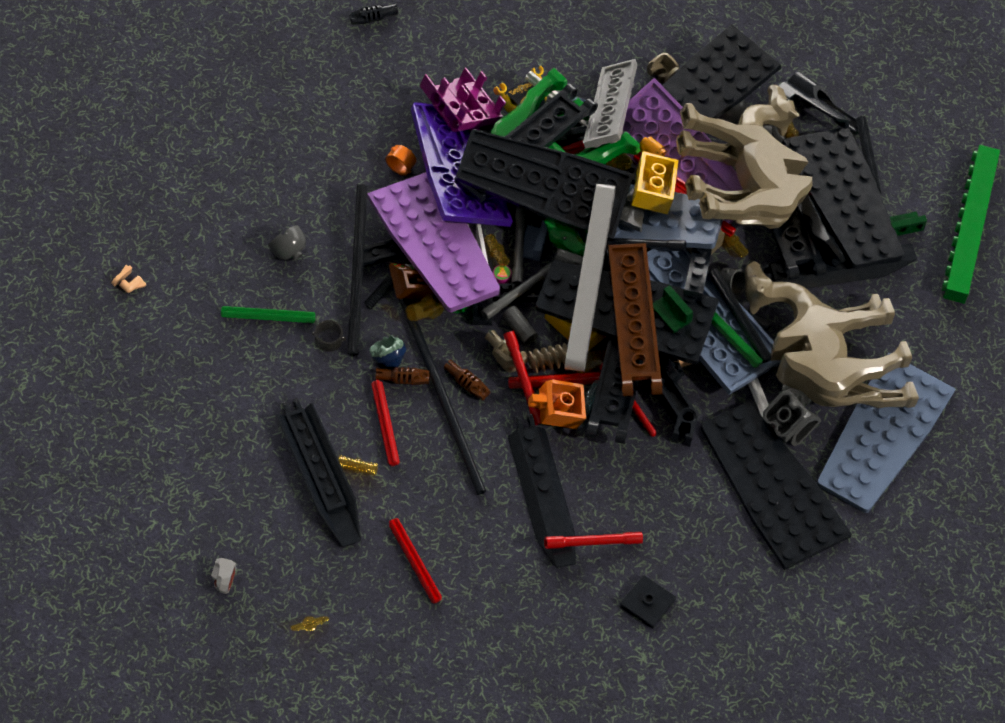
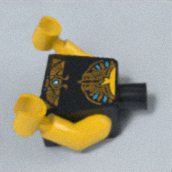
[494,66,547,113]

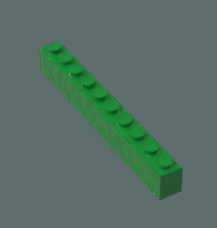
[941,144,1000,304]

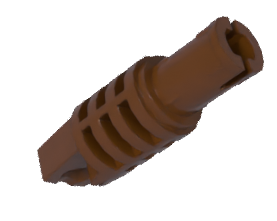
[444,360,490,401]
[375,367,430,385]

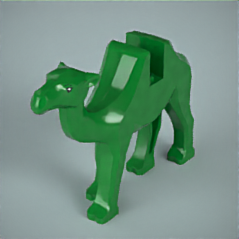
[491,68,641,257]

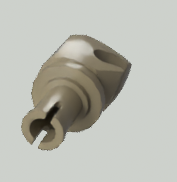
[647,53,680,83]
[485,330,528,373]

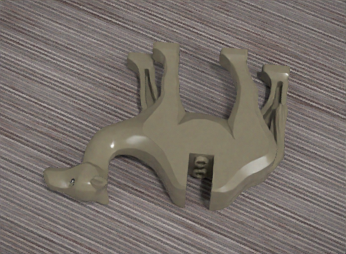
[676,84,812,229]
[745,261,919,409]

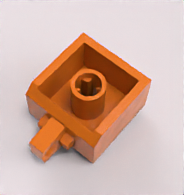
[528,380,586,429]

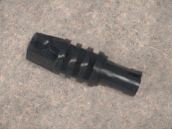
[349,3,398,25]

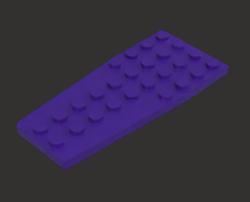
[411,102,513,227]

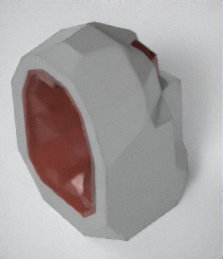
[211,558,236,594]

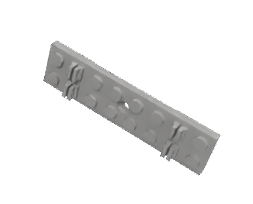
[583,59,637,149]

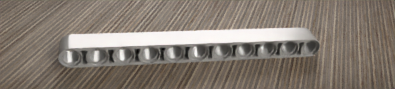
[565,184,616,372]

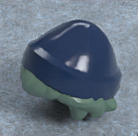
[369,335,406,368]

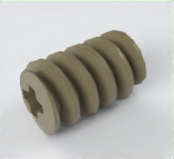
[527,343,567,374]

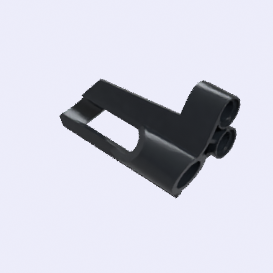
[768,72,859,135]

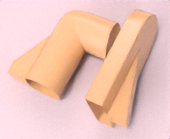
[111,265,146,293]

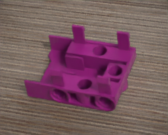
[420,67,506,132]

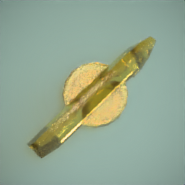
[290,616,329,631]

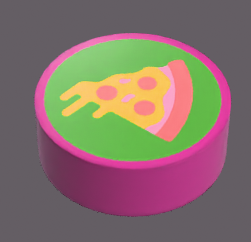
[493,265,512,284]

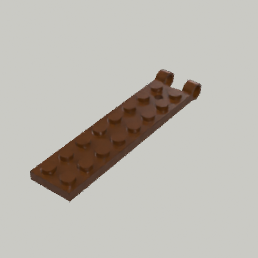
[608,243,662,397]

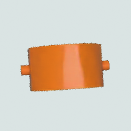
[385,145,417,175]

